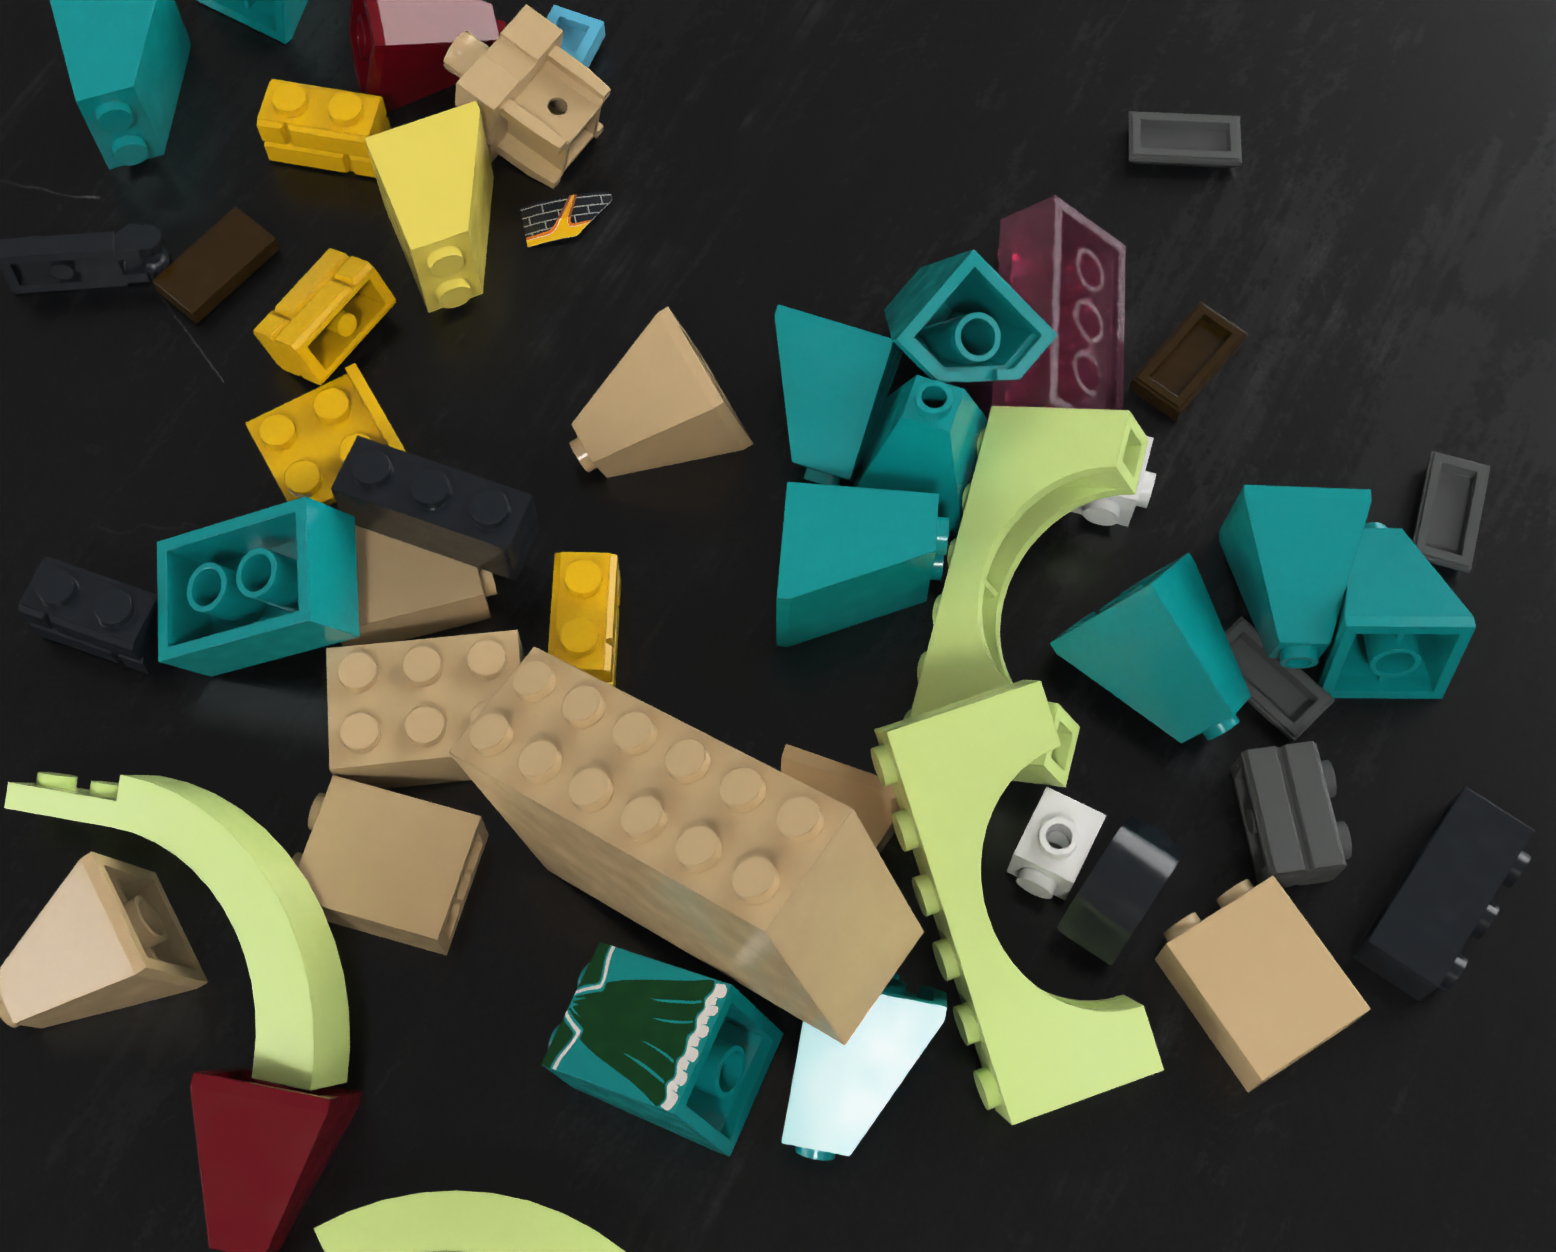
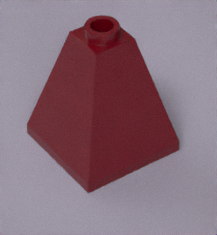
[347,0,506,113]
[190,1067,363,1252]

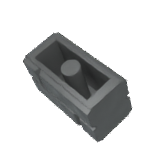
[1231,741,1352,888]

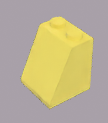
[365,101,494,313]

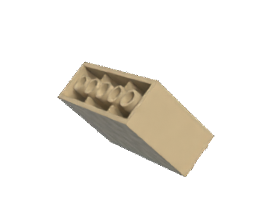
[449,646,924,1045]

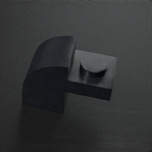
[1056,816,1186,966]

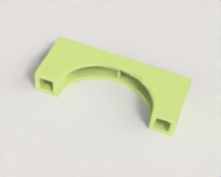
[903,406,1148,788]
[871,680,1164,1125]

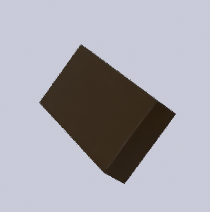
[152,206,280,324]
[1129,301,1248,422]

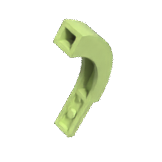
[4,772,350,1091]
[313,1190,625,1252]

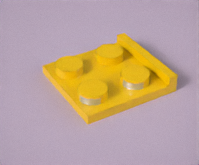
[245,363,406,506]

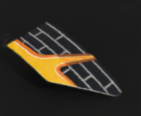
[520,192,612,247]

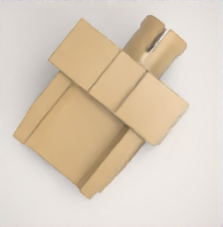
[443,4,611,189]

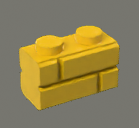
[257,79,391,178]
[253,248,396,386]
[548,552,621,687]

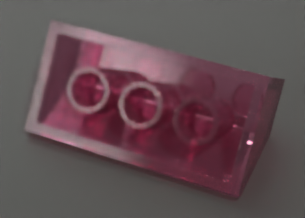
[992,195,1126,410]

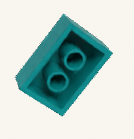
[157,496,360,677]

